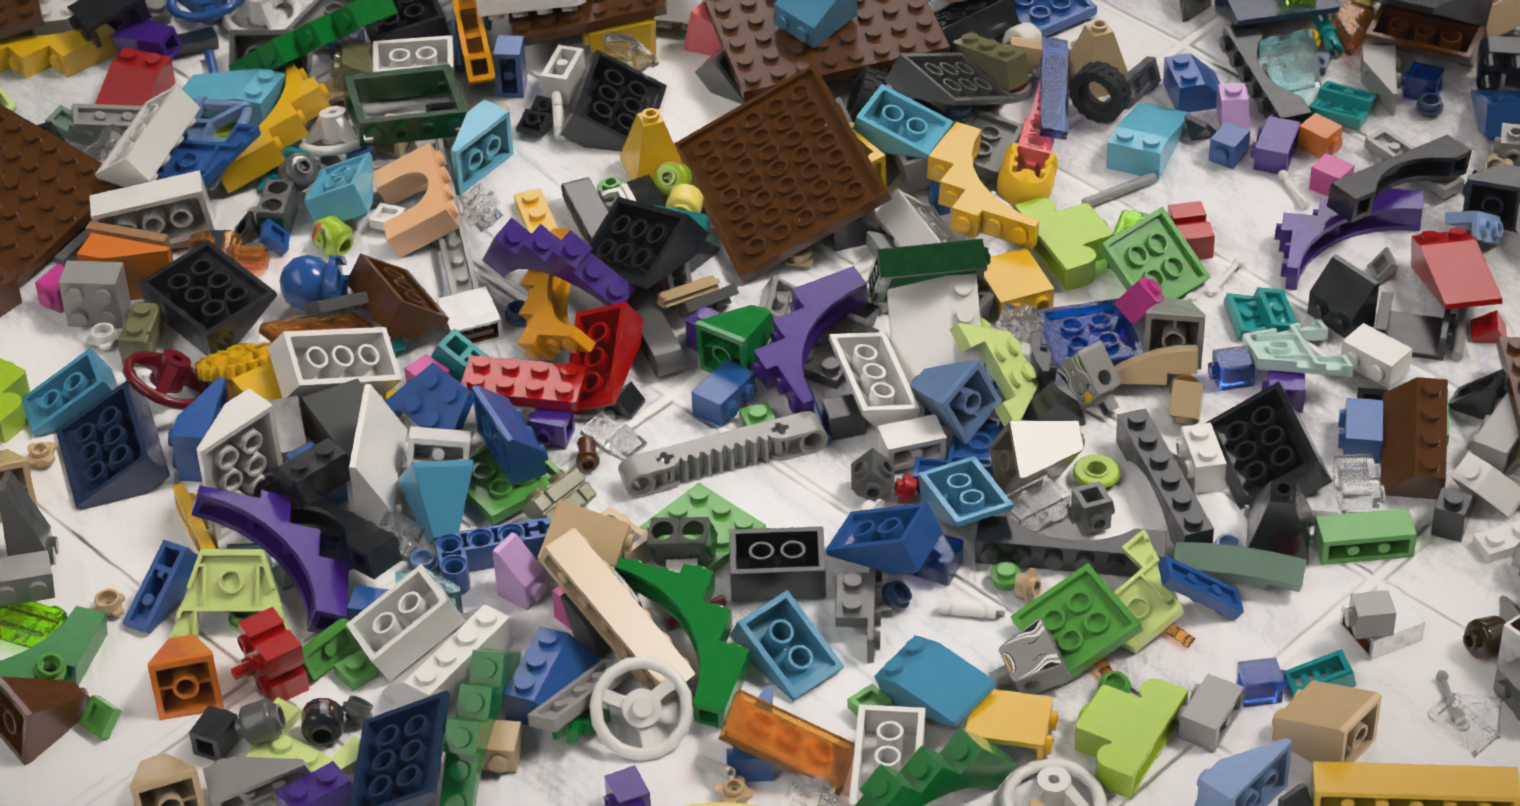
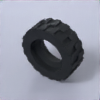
[1068,61,1132,123]
[846,65,886,122]

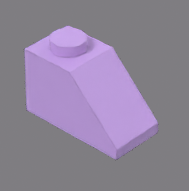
[1216,82,1251,142]
[492,533,547,610]

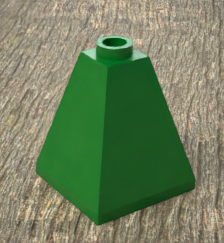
[695,305,773,373]

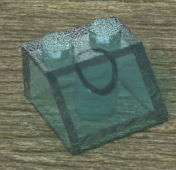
[1259,29,1321,93]

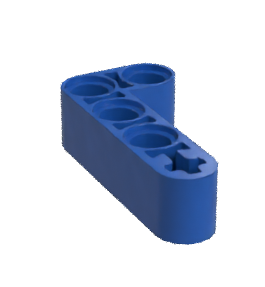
[436,518,551,596]

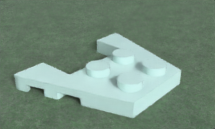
[1242,319,1353,377]

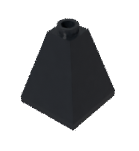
[1246,481,1312,564]

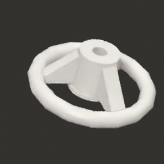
[221,0,303,31]
[295,106,373,156]
[589,656,694,761]
[999,758,1107,806]

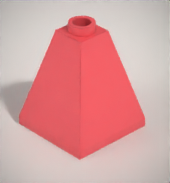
[684,2,721,56]

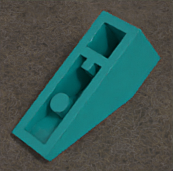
[431,328,489,383]

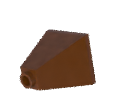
[0,676,90,766]

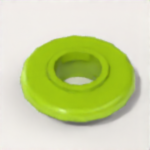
[1072,454,1121,488]

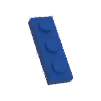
[1158,555,1244,620]

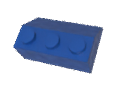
[472,385,548,486]
[503,626,599,726]

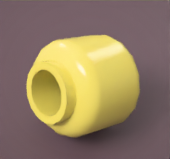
[665,184,703,213]

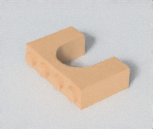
[373,142,460,258]

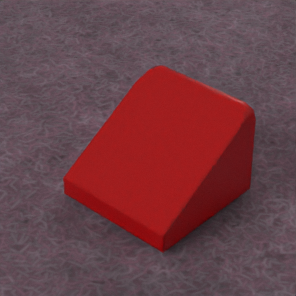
[1470,310,1507,343]

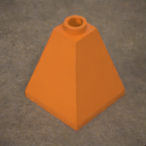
[147,634,224,721]

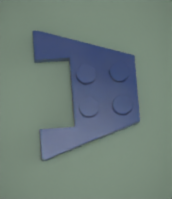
[156,123,261,187]
[385,362,473,430]
[912,408,1005,480]

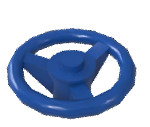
[166,0,244,25]

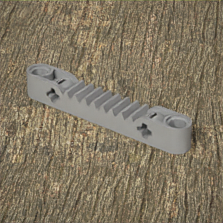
[618,411,828,498]

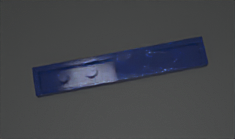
[1039,36,1068,140]

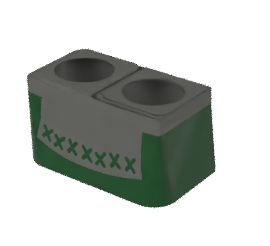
[255,179,299,234]
[647,517,718,565]

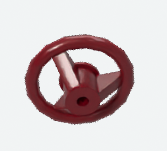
[123,349,209,410]

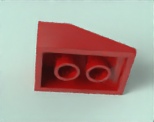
[95,47,175,106]

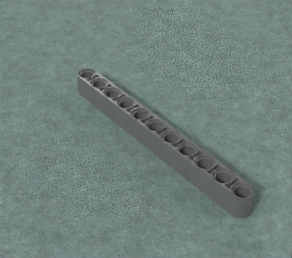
[561,177,686,378]

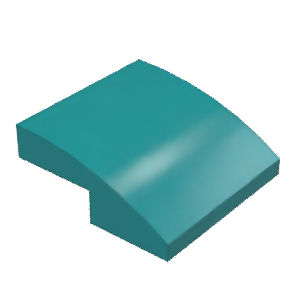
[1309,81,1378,130]
[1223,287,1297,339]

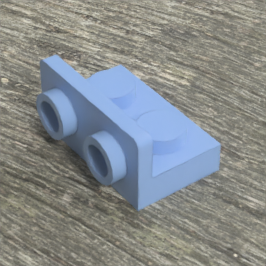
[1445,211,1503,245]

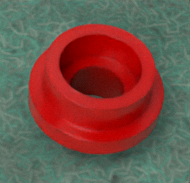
[893,473,917,504]

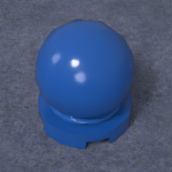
[279,255,349,312]

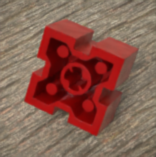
[231,607,309,702]

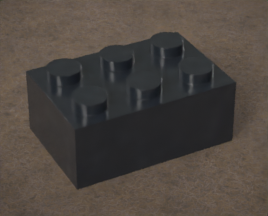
[729,526,826,601]

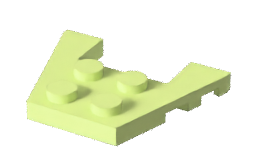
[949,323,1039,427]
[1114,529,1184,654]
[168,549,290,639]
[246,697,360,799]

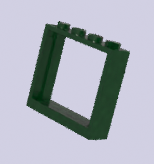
[343,64,467,147]
[868,238,991,304]

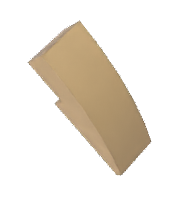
[1114,345,1198,385]

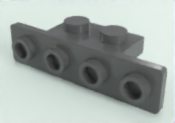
[836,568,883,662]

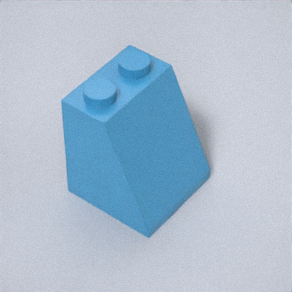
[774,0,857,48]

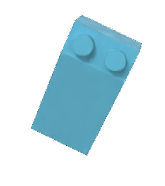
[182,68,286,126]
[1106,102,1192,180]

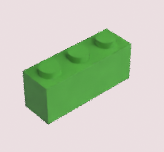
[1313,508,1417,565]

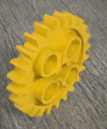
[194,341,273,382]

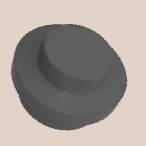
[341,695,373,724]

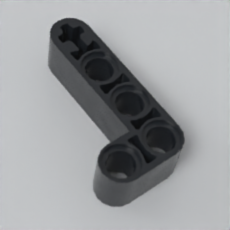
[1476,36,1520,90]

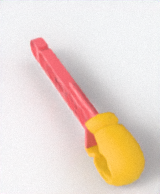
[997,59,1067,209]

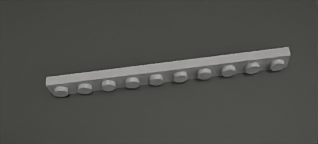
[414,138,479,295]

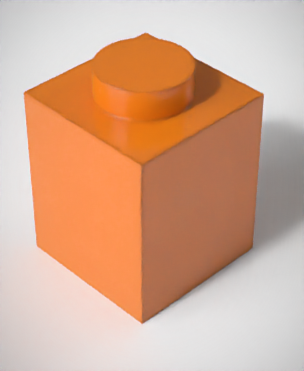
[1297,113,1343,158]

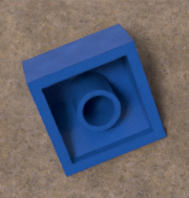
[1163,53,1221,112]

